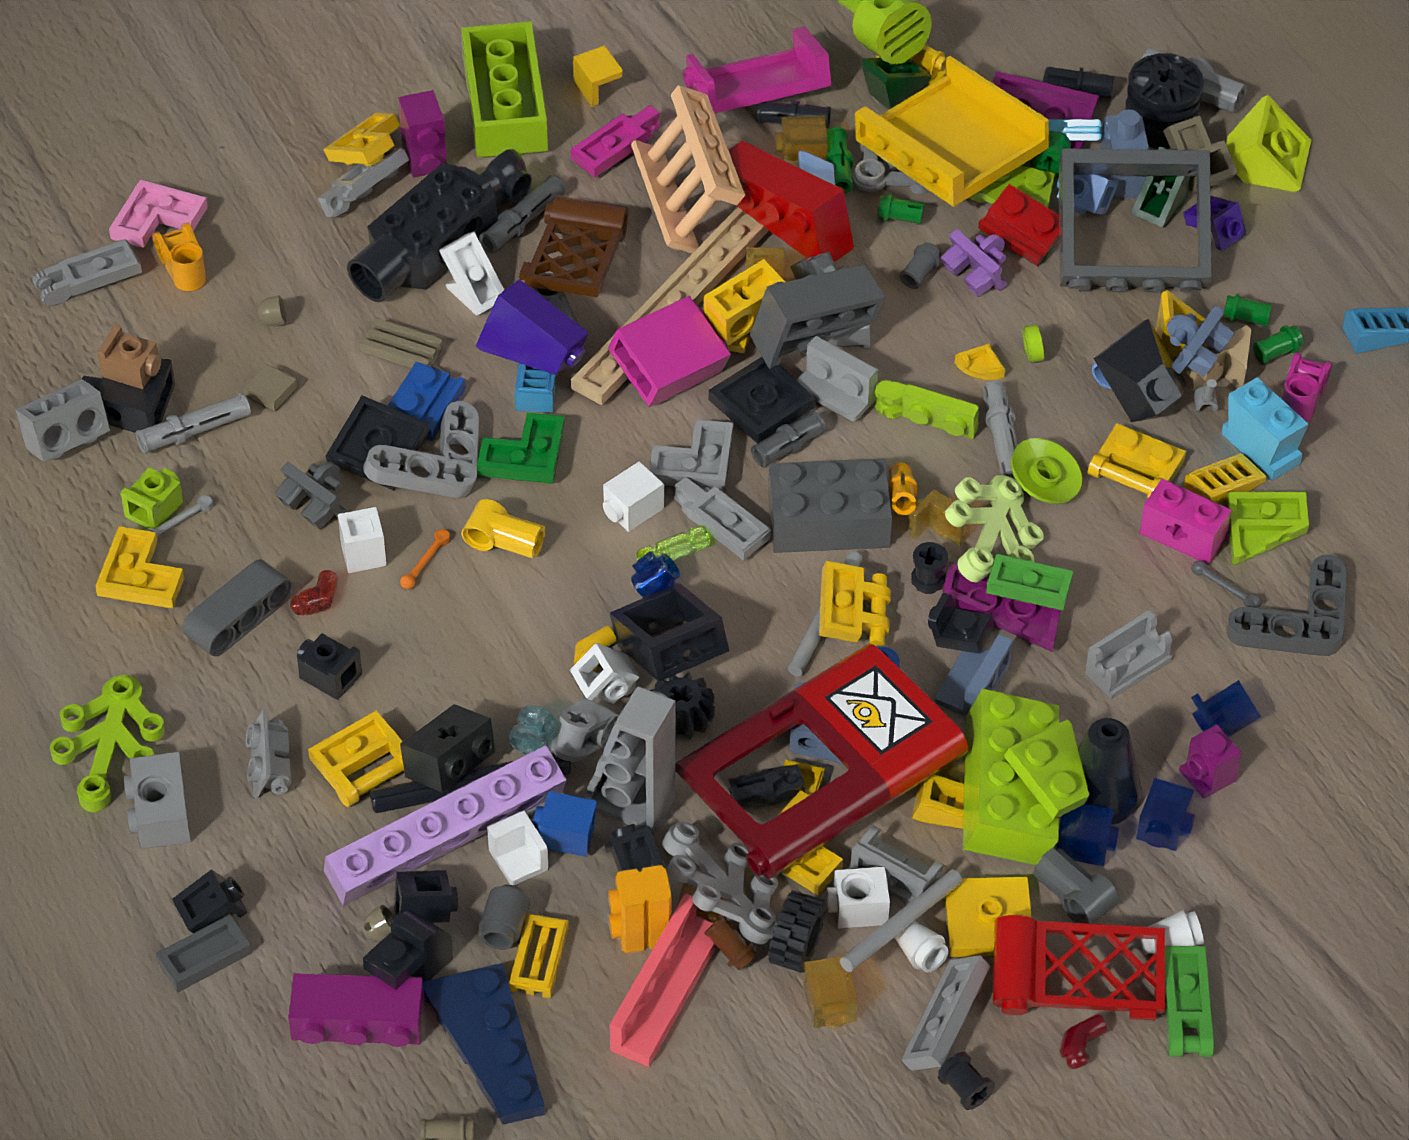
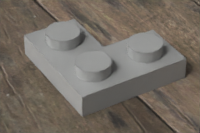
[649,419,733,491]

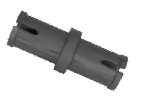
[751,411,826,468]

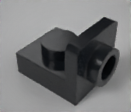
[928,593,995,654]
[604,824,665,872]
[172,869,248,933]

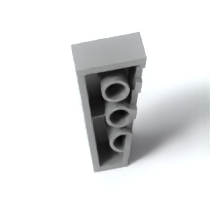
[583,686,675,835]

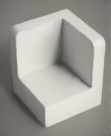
[338,507,386,573]
[487,811,548,885]

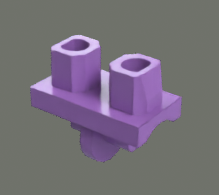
[941,229,1008,297]

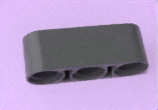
[182,559,293,657]

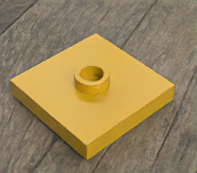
[944,877,1032,957]

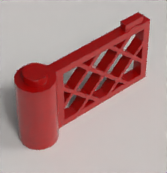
[993,915,1165,1021]

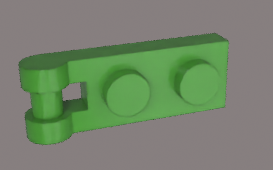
[1165,946,1214,1057]

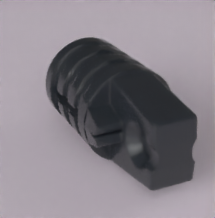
[727,765,805,812]

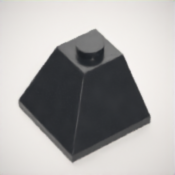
[1093,319,1187,422]

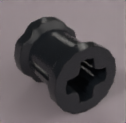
[911,542,948,594]
[938,1052,995,1110]

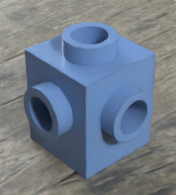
[1057,174,1119,216]

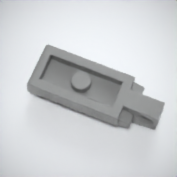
[317,148,409,217]
[674,476,771,561]

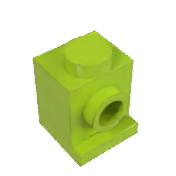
[120,467,184,528]

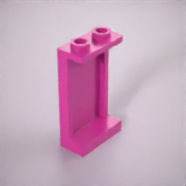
[683,26,831,114]

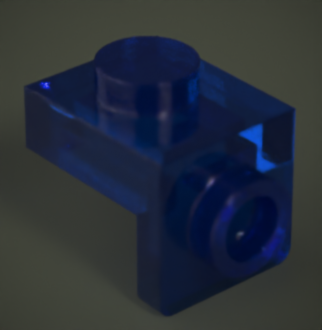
[1191,680,1262,737]

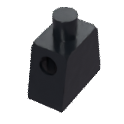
[82,359,175,433]

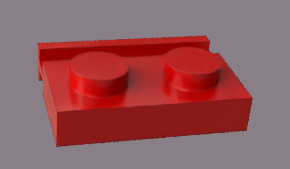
[978,184,1059,266]

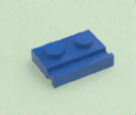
[387,362,466,441]

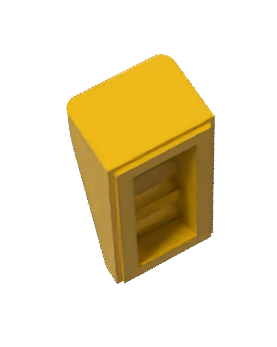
[1183,453,1267,506]
[911,774,965,829]

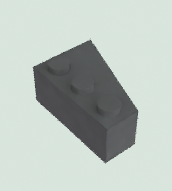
[750,264,885,369]

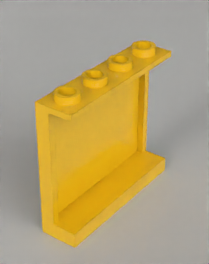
[855,56,1049,207]

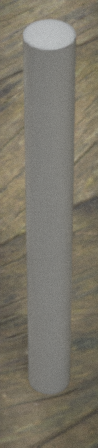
[787,551,862,676]
[840,870,962,972]

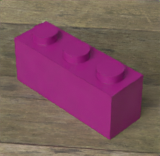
[288,973,424,1047]

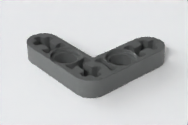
[1226,555,1347,656]

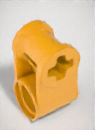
[152,222,207,291]

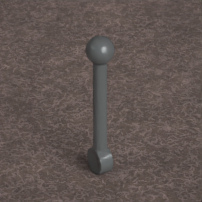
[1191,560,1261,608]

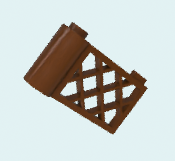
[519,196,629,298]

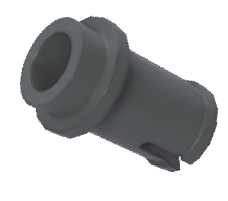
[899,242,941,289]

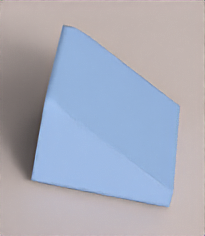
[797,151,835,185]

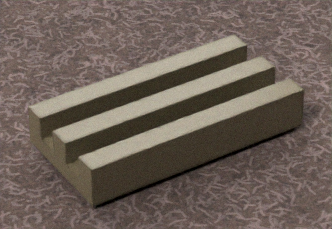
[359,317,443,368]

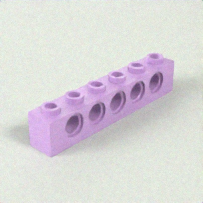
[323,745,566,906]

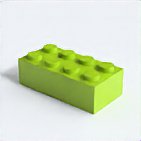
[461,21,548,158]
[963,688,1059,865]

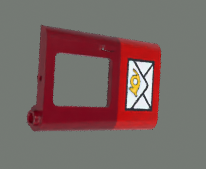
[675,643,968,879]

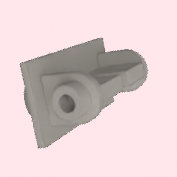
[245,709,291,799]

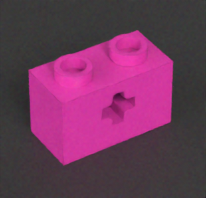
[1140,479,1232,565]

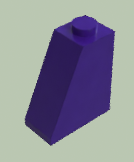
[476,279,589,375]

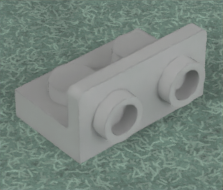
[796,336,878,422]

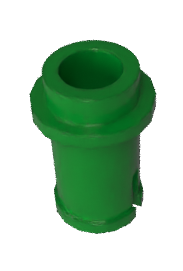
[877,193,924,225]
[1223,293,1272,327]
[1253,325,1304,365]

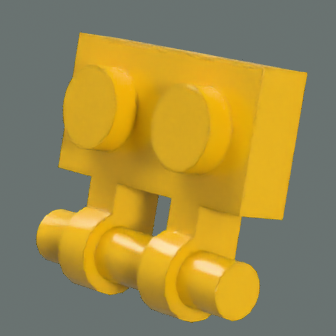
[819,560,891,646]

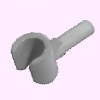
[1194,379,1218,412]

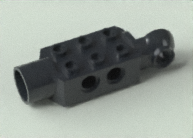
[347,149,532,302]

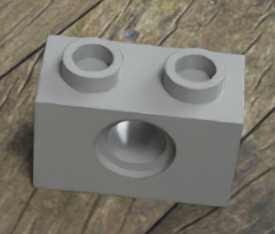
[124,752,191,849]

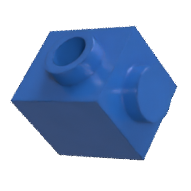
[533,791,597,857]

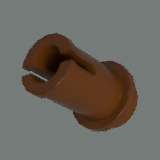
[704,916,757,971]

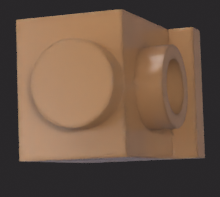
[97,325,161,389]

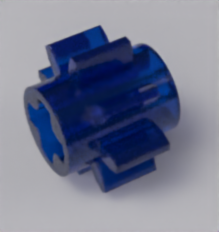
[631,551,680,598]

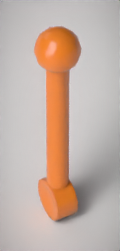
[400,529,450,589]

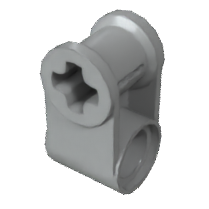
[551,697,619,762]

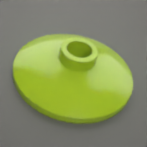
[1010,438,1082,504]

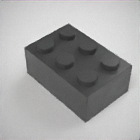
[768,458,892,553]

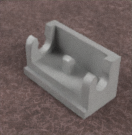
[1085,609,1172,700]
[851,826,946,904]

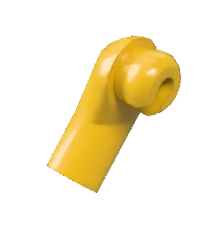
[573,626,616,672]

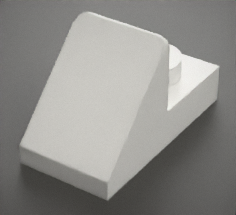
[439,232,504,315]

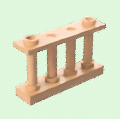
[631,85,745,254]

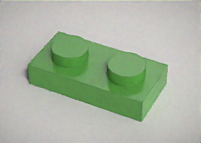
[986,554,1074,611]

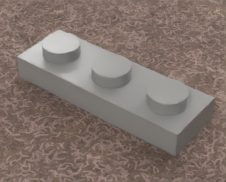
[901,955,990,1071]

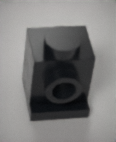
[297,633,362,700]
[394,870,458,923]

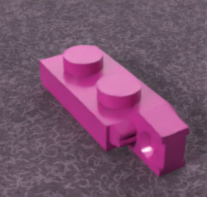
[570,105,660,178]

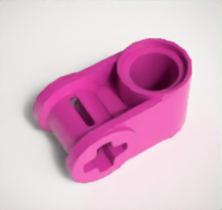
[1282,352,1333,422]

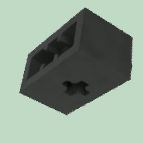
[400,704,495,792]

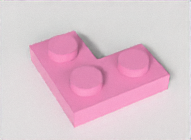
[109,179,208,248]

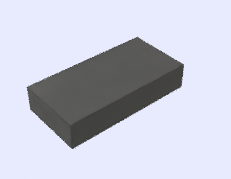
[156,915,252,992]

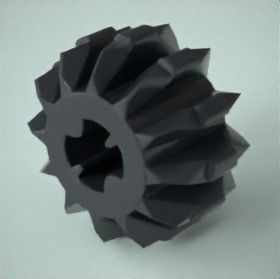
[650,671,715,740]

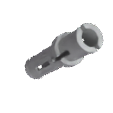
[981,380,1018,480]
[135,393,251,454]

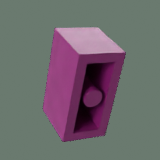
[398,90,447,178]

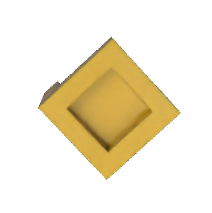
[573,45,623,107]

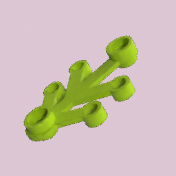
[50,675,165,812]

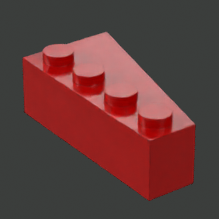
[728,141,854,263]

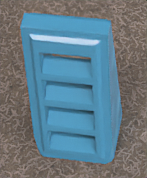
[1342,308,1409,354]
[514,363,557,412]

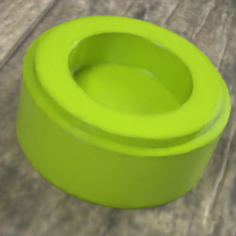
[1022,324,1044,363]

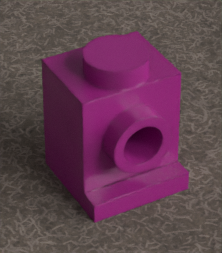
[1179,725,1242,799]

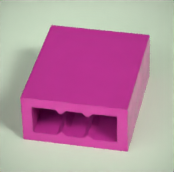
[608,296,731,407]

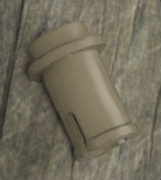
[420,1115,476,1140]

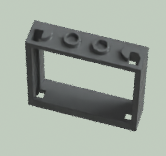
[1059,149,1211,293]

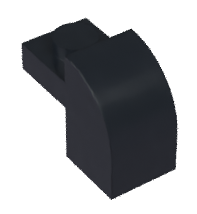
[363,911,453,989]

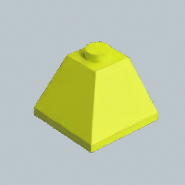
[1226,95,1311,192]

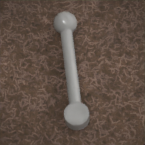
[145,495,213,540]

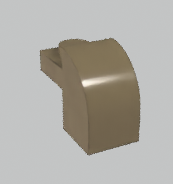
[1164,116,1238,192]

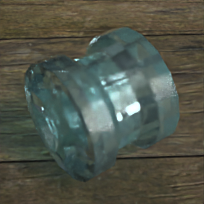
[508,706,557,755]

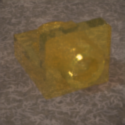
[908,489,970,546]

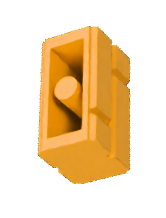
[608,865,672,953]

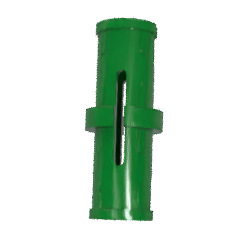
[824,127,854,194]

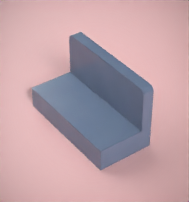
[935,634,1013,716]

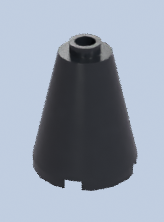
[1073,718,1142,826]

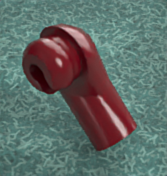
[1060,1014,1107,1069]

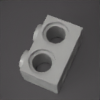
[15,379,110,462]

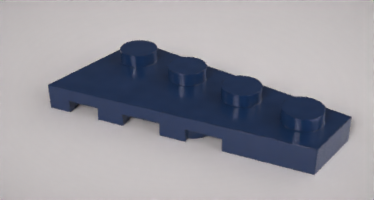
[423,963,545,1125]

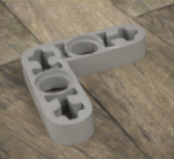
[363,401,479,498]

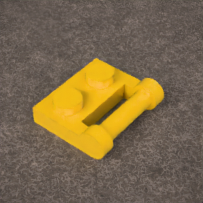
[1087,423,1186,498]
[308,710,404,808]

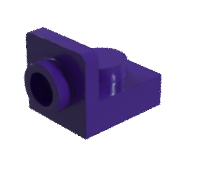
[1183,196,1246,251]

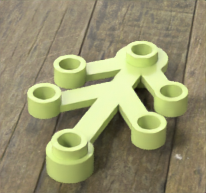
[945,475,1044,583]

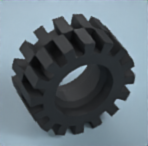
[768,890,826,973]

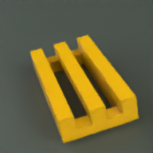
[509,913,569,999]

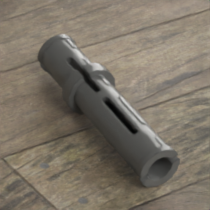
[479,175,566,253]

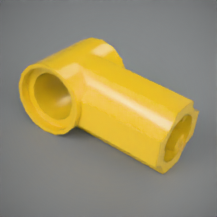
[461,499,545,558]

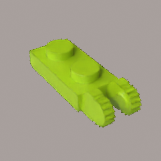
[875,380,979,439]

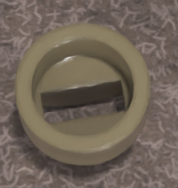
[257,295,286,326]
[363,905,395,942]

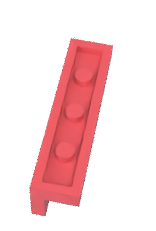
[610,893,717,1067]

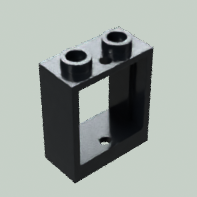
[610,583,730,682]

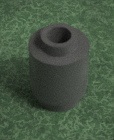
[479,884,530,950]

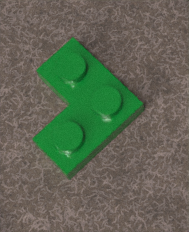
[477,412,565,484]

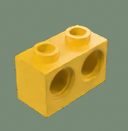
[704,259,785,346]

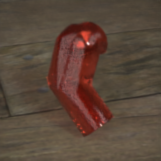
[290,570,338,616]

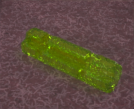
[636,525,710,571]

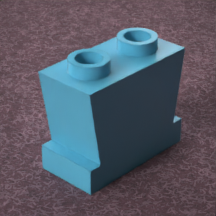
[1222,377,1309,481]

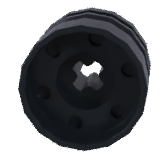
[1124,53,1204,149]

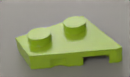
[1227,492,1309,565]
[1004,719,1089,820]

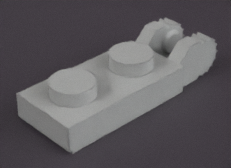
[32,239,142,306]

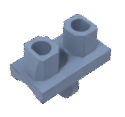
[1167,305,1234,377]

